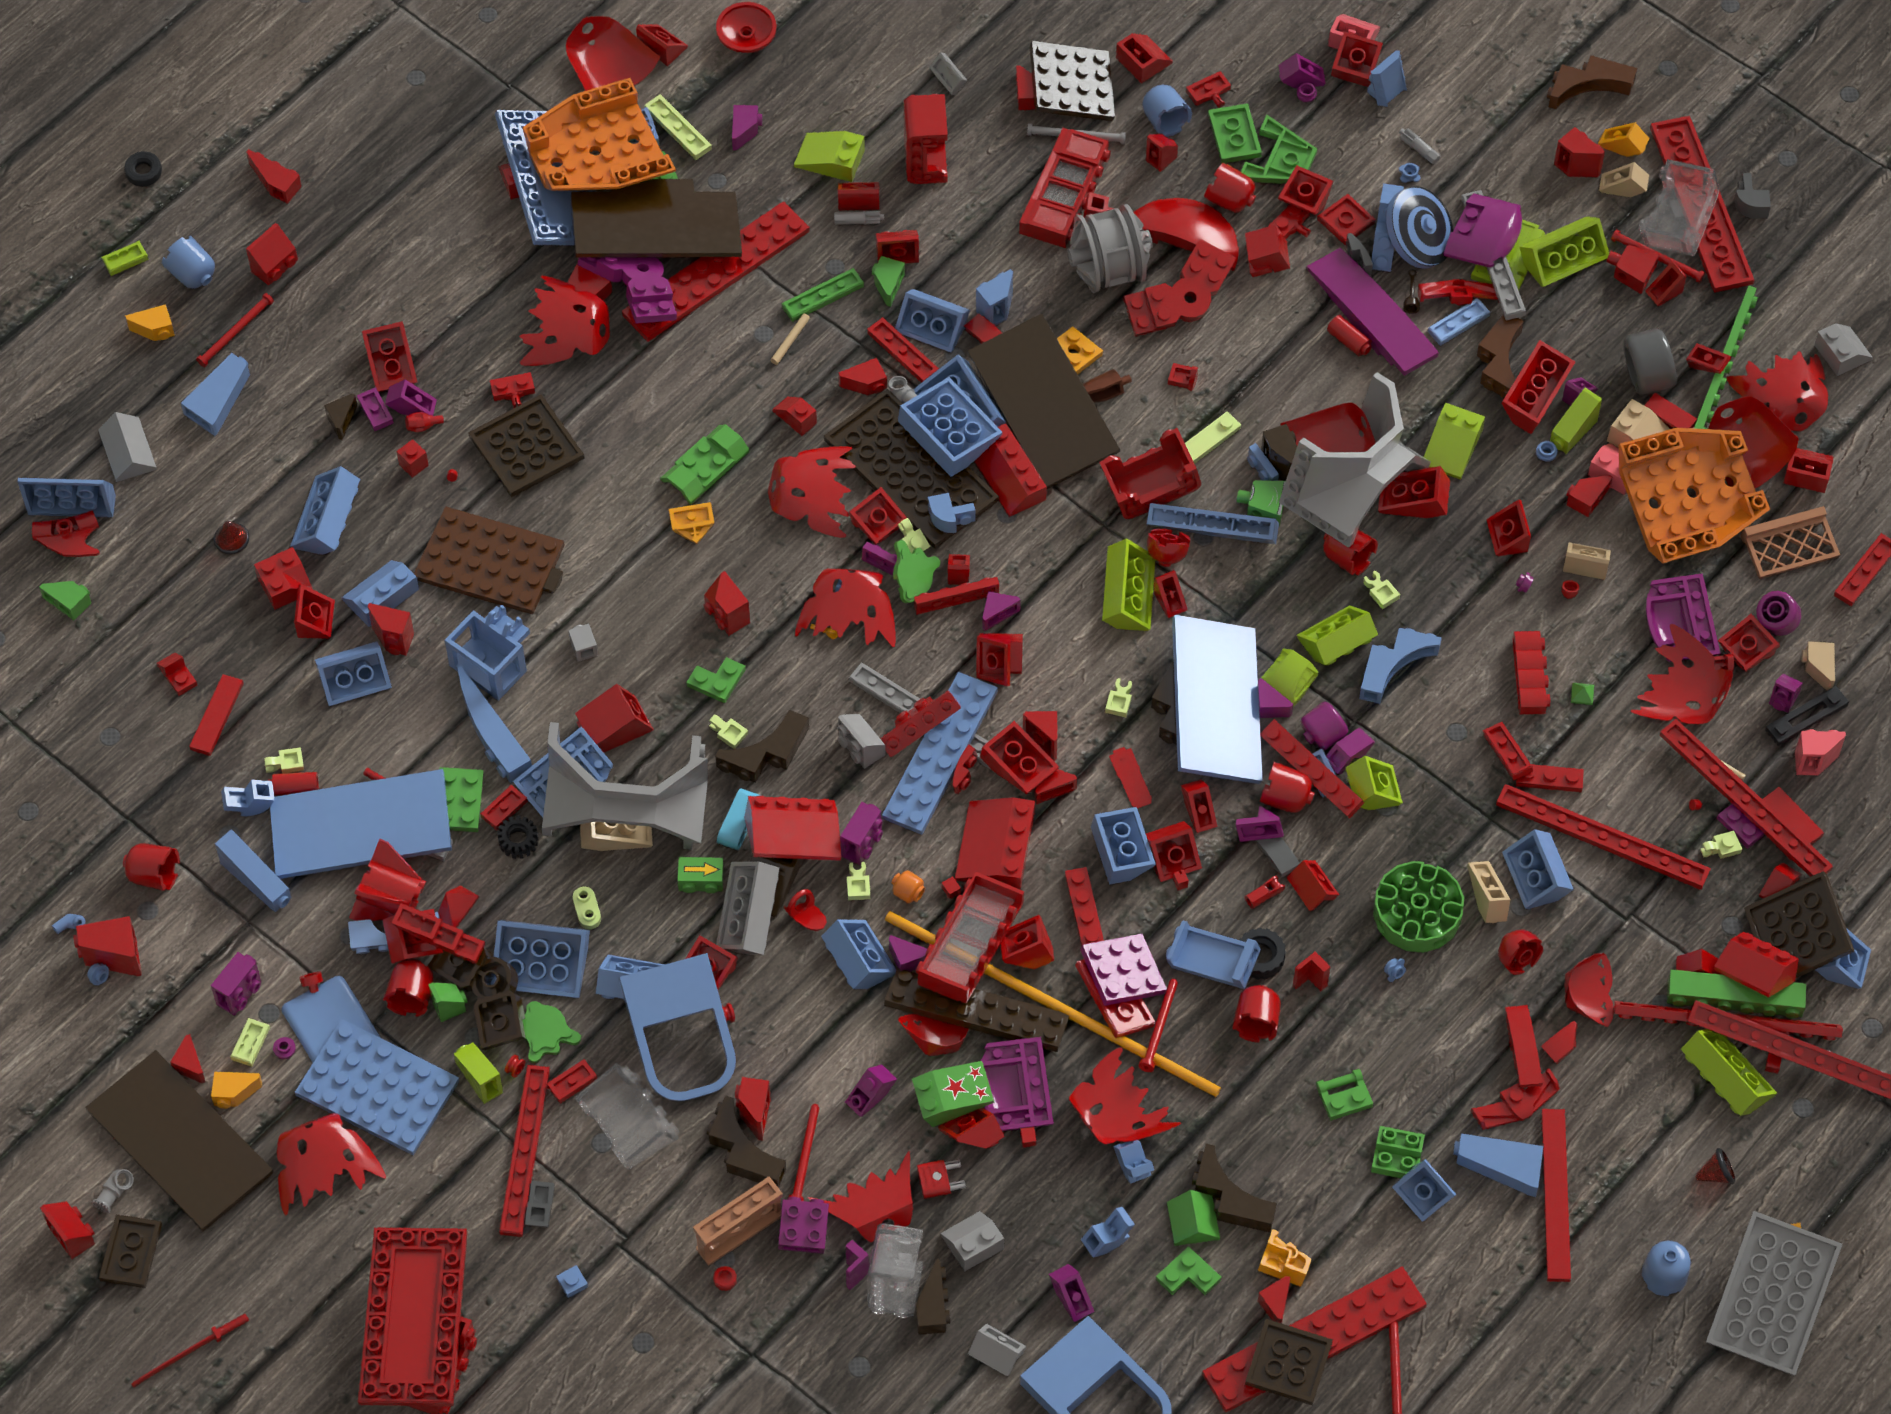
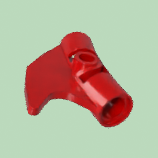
[32,510,100,557]

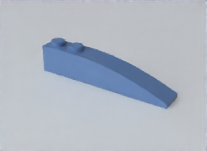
[1147,503,1279,544]
[458,666,532,783]

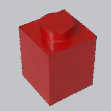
[396,439,429,478]

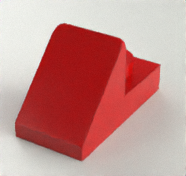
[156,653,198,696]

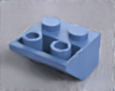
[976,269,1013,326]

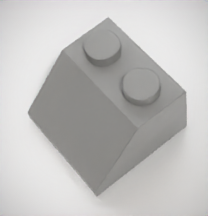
[1814,323,1873,376]
[941,1211,1004,1272]

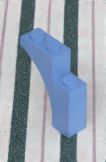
[1371,184,1404,272]
[1359,628,1442,704]

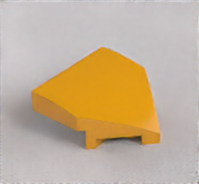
[669,502,714,544]

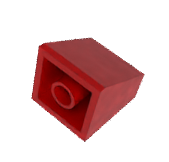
[575,684,654,753]
[73,916,142,976]

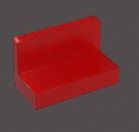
[1287,860,1339,911]
[1293,952,1330,991]

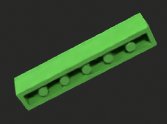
[1667,970,1806,1019]

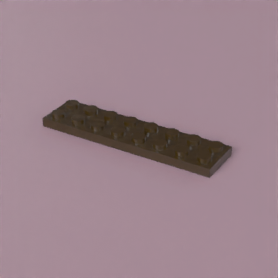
[884,968,1069,1052]

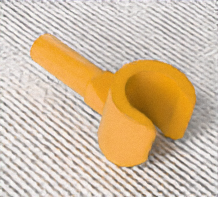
[810,624,838,640]

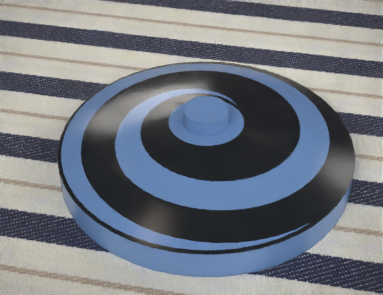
[1386,186,1453,269]

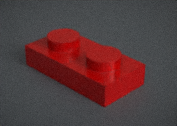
[480,785,528,830]
[547,1059,597,1104]

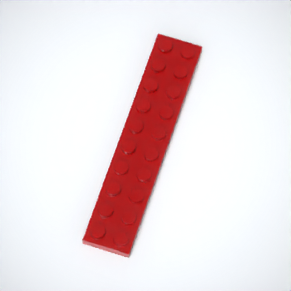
[1650,115,1754,293]
[622,201,810,342]
[1202,1266,1427,1413]

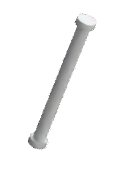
[1027,123,1126,145]

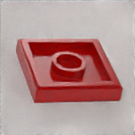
[1317,194,1376,245]

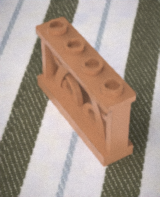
[693,1177,783,1265]

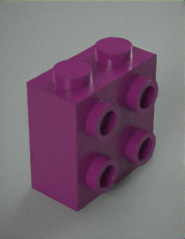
[840,802,883,866]
[211,952,261,1016]
[778,1197,829,1254]

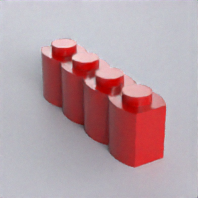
[1512,631,1551,715]

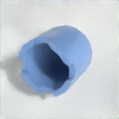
[1142,85,1192,137]
[162,236,215,288]
[1641,1240,1691,1296]

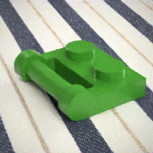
[1316,1069,1373,1121]

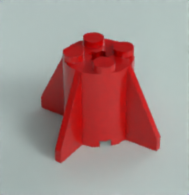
[349,839,427,921]

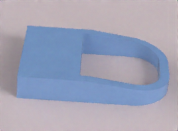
[619,953,736,1101]
[1020,1316,1172,1414]

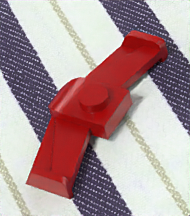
[1418,279,1499,305]
[1471,1068,1560,1130]

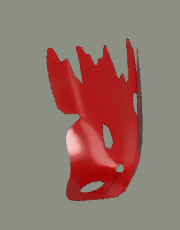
[519,276,610,366]
[1726,352,1828,431]
[768,446,856,538]
[795,568,896,647]
[1630,624,1733,724]
[1069,1047,1181,1144]
[277,1113,386,1215]

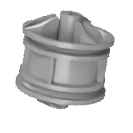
[1067,204,1153,293]

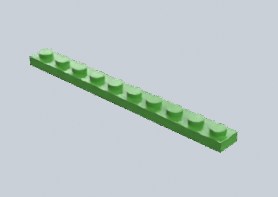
[1694,286,1758,429]

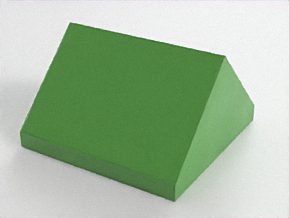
[1167,1190,1220,1246]

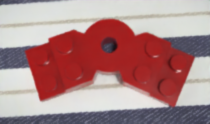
[1123,238,1236,337]

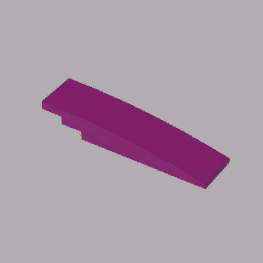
[1306,248,1439,376]

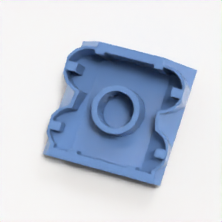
[1367,50,1407,107]

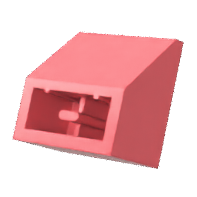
[1328,14,1380,49]
[1795,729,1846,775]

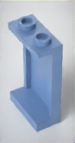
[1166,920,1261,989]

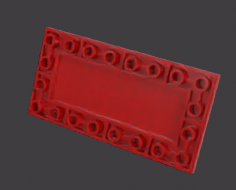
[358,1227,468,1406]

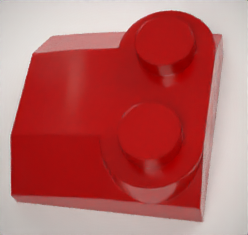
[848,487,907,545]
[1718,614,1780,672]
[685,935,739,990]

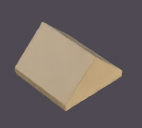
[1563,542,1611,580]

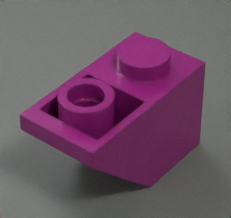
[1769,674,1803,713]
[845,1064,897,1117]

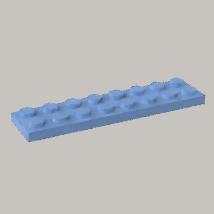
[882,672,998,835]

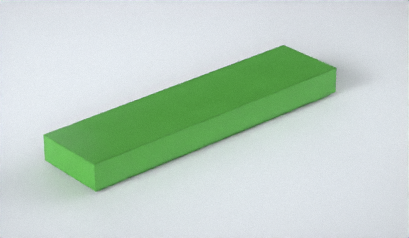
[782,268,864,322]

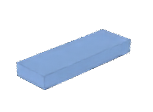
[1428,298,1490,346]

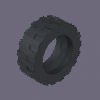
[1239,928,1286,980]

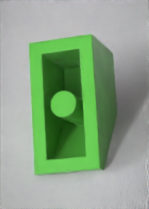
[872,256,905,307]
[39,581,91,620]
[428,983,468,1022]

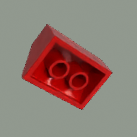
[1714,932,1799,997]

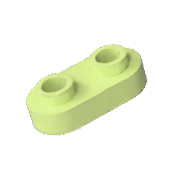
[573,887,601,929]

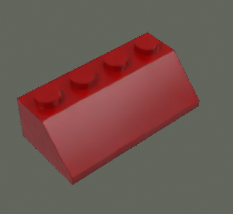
[1501,340,1575,434]
[974,423,1047,517]

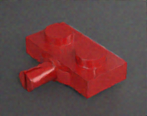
[1186,71,1231,108]
[1268,205,1311,239]
[490,372,535,409]

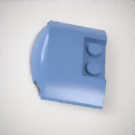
[513,727,613,817]

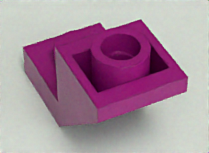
[1326,728,1375,774]

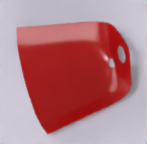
[566,16,660,91]
[1708,396,1799,489]
[1280,402,1375,452]

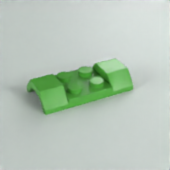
[660,424,749,505]

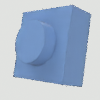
[556,1265,588,1298]

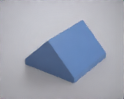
[1392,1159,1456,1222]

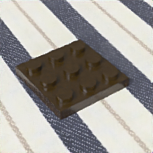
[1245,1319,1333,1406]

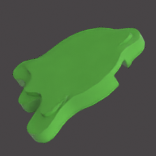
[893,540,940,603]
[523,1001,581,1063]

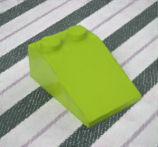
[794,131,865,182]
[1424,403,1485,480]

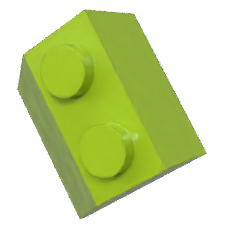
[1345,756,1403,810]

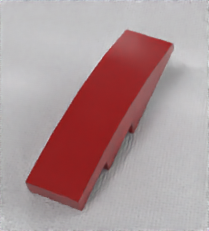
[391,903,485,964]
[1505,1005,1543,1088]

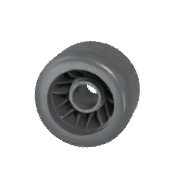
[1623,328,1677,396]

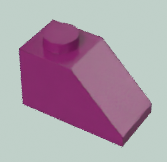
[1278,53,1326,89]
[732,105,762,150]
[385,380,437,415]
[1049,1264,1095,1322]

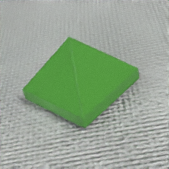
[1571,683,1594,705]

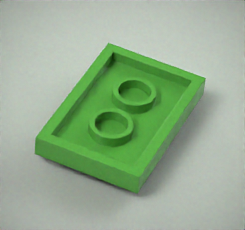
[1208,104,1262,163]
[439,767,484,832]

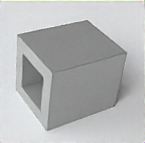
[568,624,598,662]

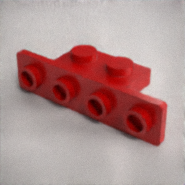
[880,691,961,757]

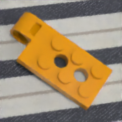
[1057,326,1103,375]

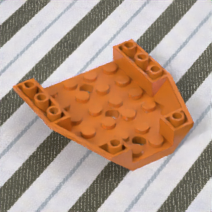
[523,78,676,191]
[1618,428,1770,564]

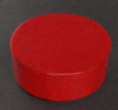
[713,1266,737,1291]

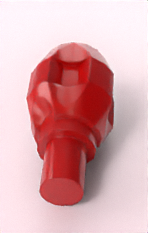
[405,412,444,432]

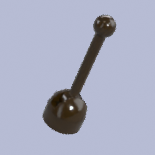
[1403,269,1420,314]

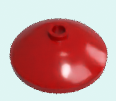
[716,2,777,53]

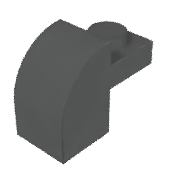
[1733,173,1771,219]

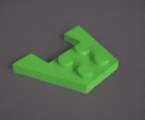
[1241,115,1317,184]

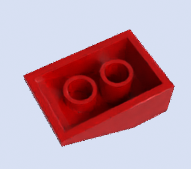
[362,321,418,392]
[1378,466,1450,518]
[980,721,1059,794]

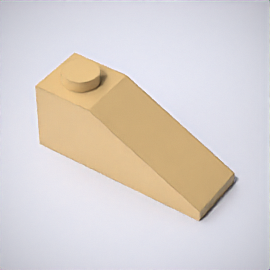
[1468,861,1510,923]

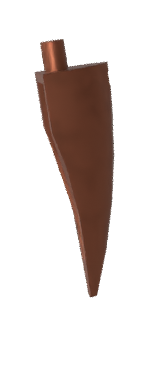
[1083,369,1132,403]

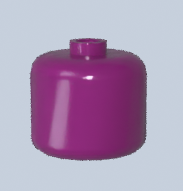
[1756,591,1801,636]
[1301,702,1348,751]

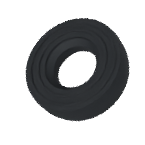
[124,151,162,187]

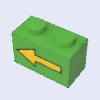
[678,857,724,893]

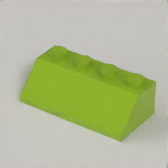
[1519,216,1609,287]
[1102,538,1155,631]
[1681,1029,1777,1116]

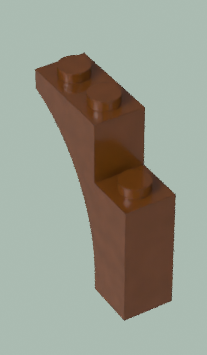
[1547,55,1637,109]
[1477,314,1524,399]

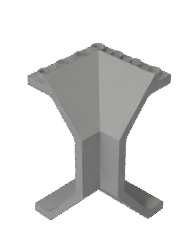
[1279,372,1431,547]
[542,722,708,850]

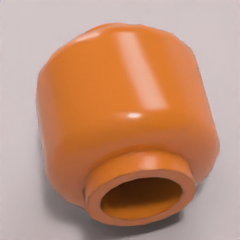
[891,870,926,903]

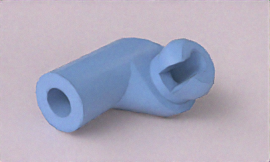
[52,914,86,934]

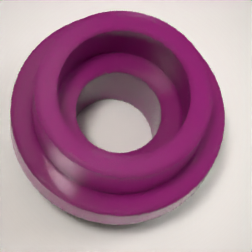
[1297,83,1317,102]
[1515,572,1534,593]
[273,1037,296,1059]

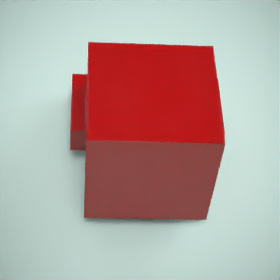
[1245,225,1290,277]

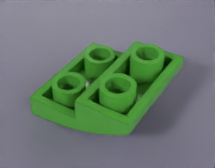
[1371,1126,1425,1178]

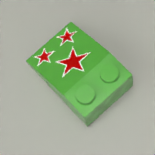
[912,1061,995,1127]

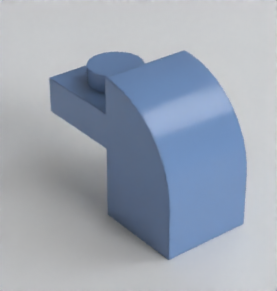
[928,493,975,533]
[221,780,275,816]
[1113,1140,1154,1184]
[1081,1207,1135,1258]

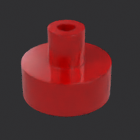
[299,971,323,993]

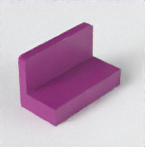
[846,1240,869,1290]

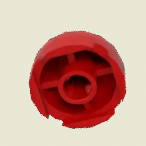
[1147,529,1191,567]
[1498,929,1544,975]

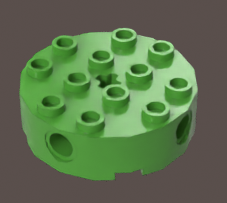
[1373,861,1464,953]

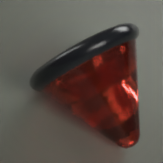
[214,521,249,554]
[1696,1148,1736,1184]

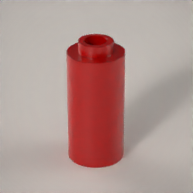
[1327,315,1372,356]
[268,772,319,796]

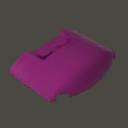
[1444,193,1522,268]
[1646,573,1720,662]
[981,1037,1054,1131]

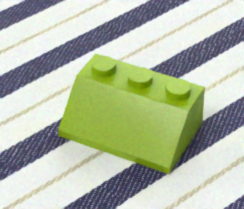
[1296,605,1378,665]

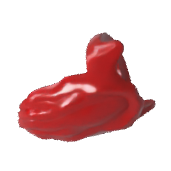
[783,889,827,931]

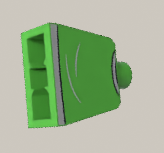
[1236,480,1286,527]

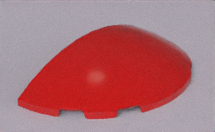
[1133,198,1239,271]

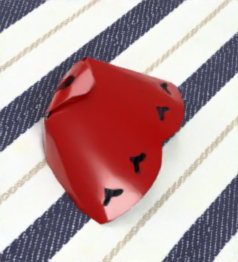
[1564,953,1614,1027]
[898,1014,968,1056]

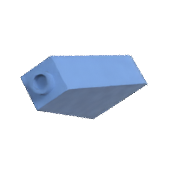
[181,353,250,436]
[215,830,291,912]
[1453,1134,1543,1197]

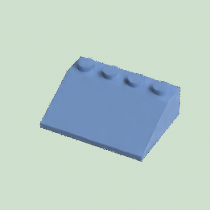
[913,355,1008,427]
[898,377,1003,477]
[18,478,116,517]
[491,920,590,998]

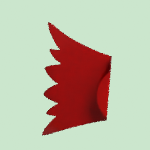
[807,1151,913,1242]

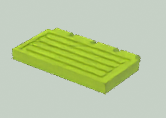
[1471,219,1545,291]

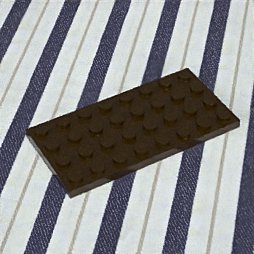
[824,389,999,549]

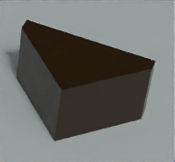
[324,394,358,440]

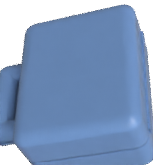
[282,976,381,1063]

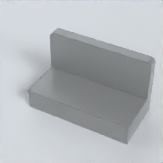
[968,1324,1026,1376]

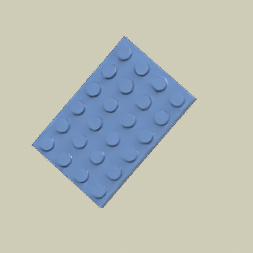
[295,1018,459,1155]

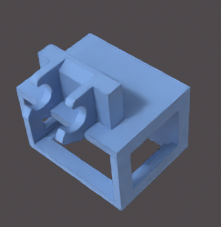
[445,605,530,701]

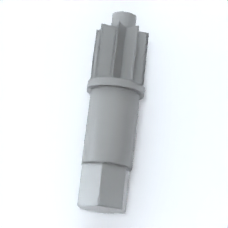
[1399,128,1441,164]
[834,210,884,225]

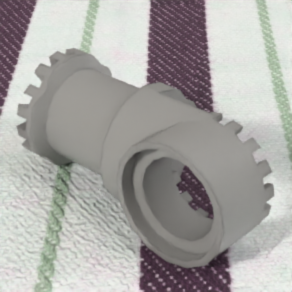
[888,376,917,404]
[92,1169,133,1214]

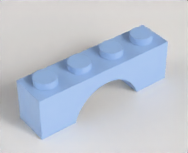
[348,912,439,954]

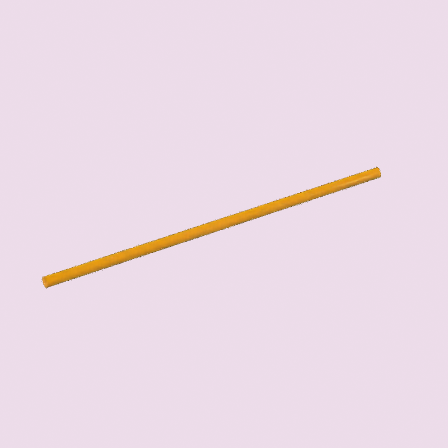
[885,911,1221,1097]

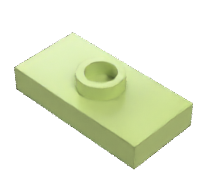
[230,1018,270,1067]

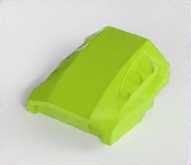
[1261,648,1318,708]

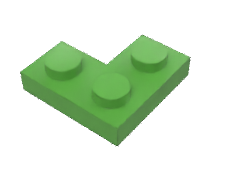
[687,657,746,703]
[1156,1246,1222,1295]

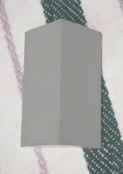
[98,412,157,482]

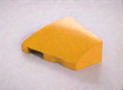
[1258,1229,1311,1287]

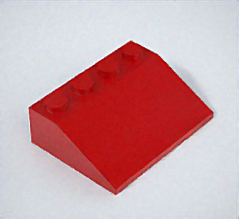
[744,796,841,861]
[955,797,1035,890]

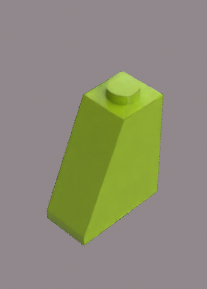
[1550,387,1602,454]
[454,1042,503,1104]

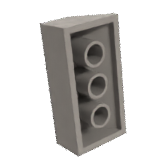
[716,862,779,955]

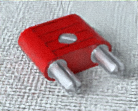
[917,1160,966,1199]

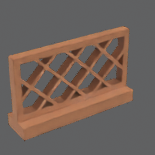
[1740,506,1840,579]

